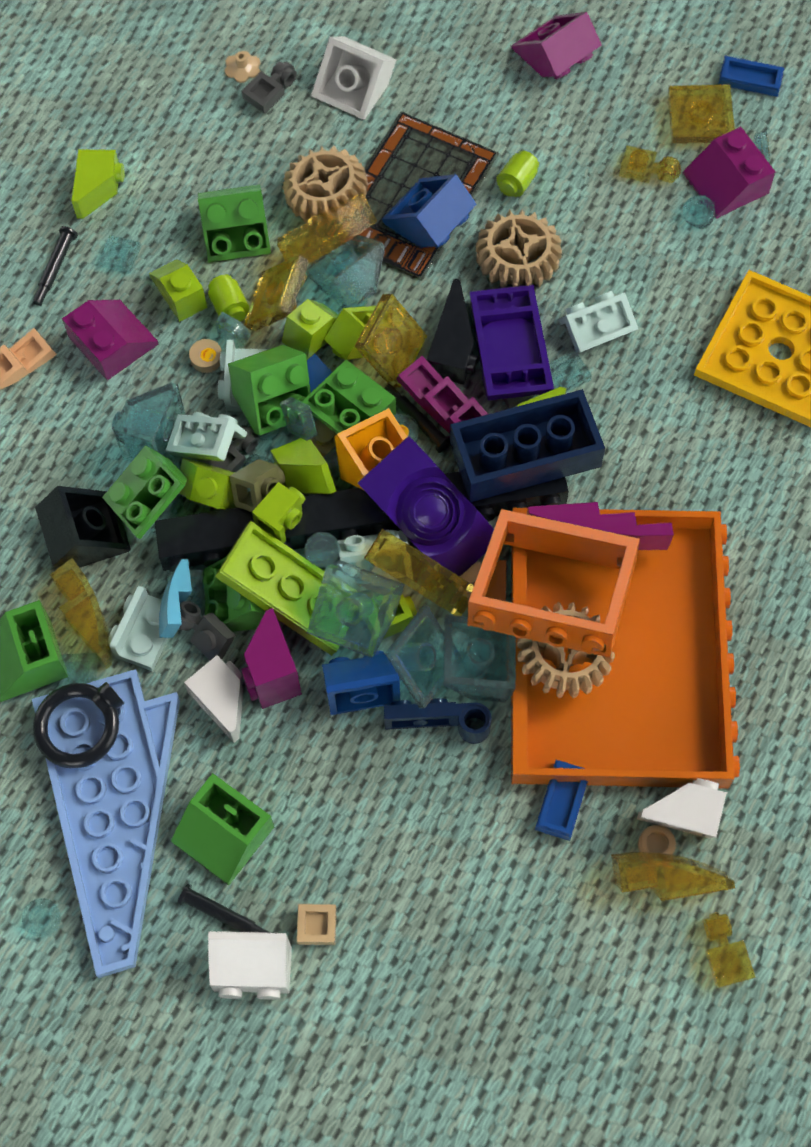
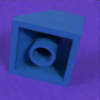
[382,174,477,248]
[322,651,400,715]

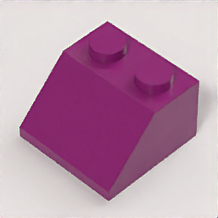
[511,12,602,79]
[683,127,776,219]
[62,299,159,381]
[241,608,302,709]

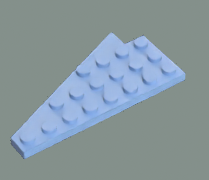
[32,669,180,978]

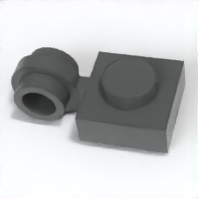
[241,61,297,114]
[198,425,260,472]
[179,601,236,660]

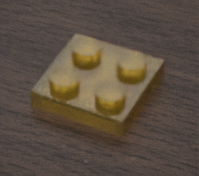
[667,85,735,144]
[244,254,309,331]
[354,294,428,388]

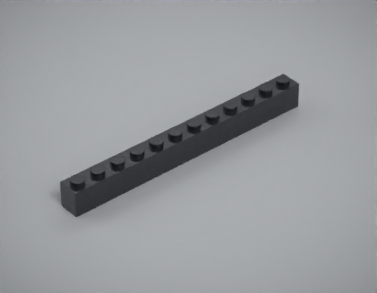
[154,472,569,573]

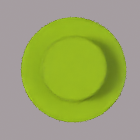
[496,151,539,197]
[208,274,250,324]

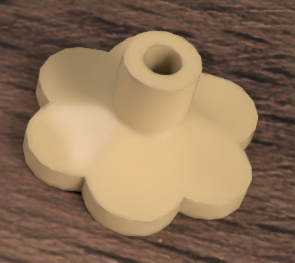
[224,51,261,83]

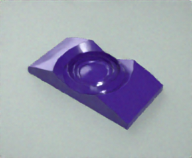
[469,285,554,401]
[357,436,494,585]

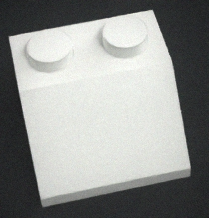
[311,36,397,120]
[637,778,727,838]
[208,931,292,1000]

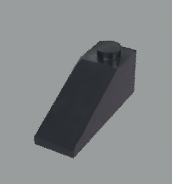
[427,278,478,385]

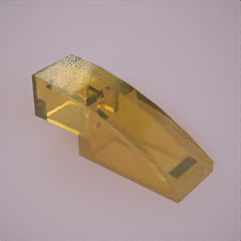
[277,192,377,272]
[364,529,474,619]
[50,558,112,669]
[611,852,735,901]

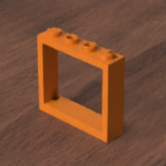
[467,509,640,658]

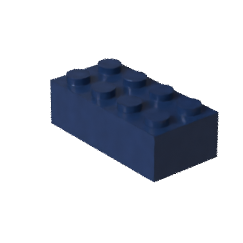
[450,389,605,503]

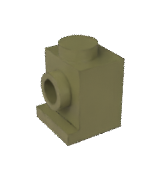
[229,459,285,512]

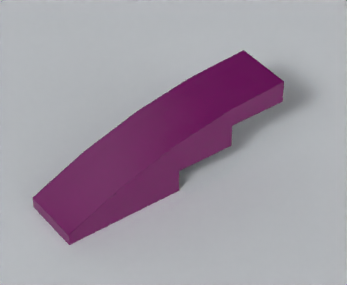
[396,356,488,434]
[527,502,674,550]

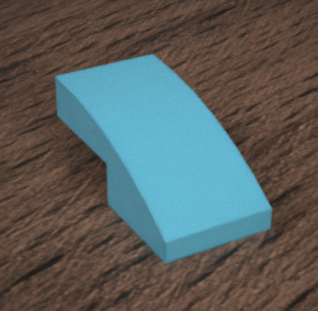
[159,559,192,638]

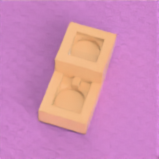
[0,328,57,390]

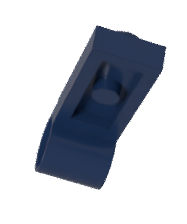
[384,698,492,744]

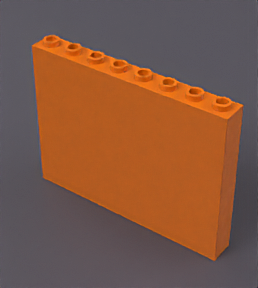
[511,508,740,788]

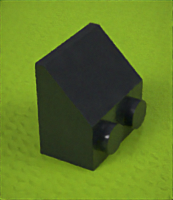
[35,486,131,568]

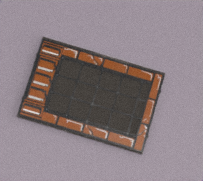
[322,112,499,281]

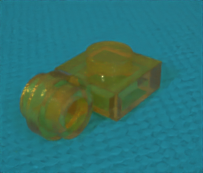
[619,145,682,183]
[703,912,756,989]

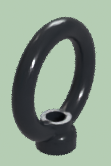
[33,682,125,768]

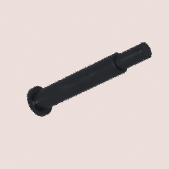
[33,226,78,306]
[384,384,450,453]
[178,883,271,933]

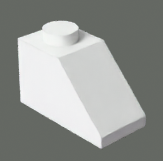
[184,655,243,743]

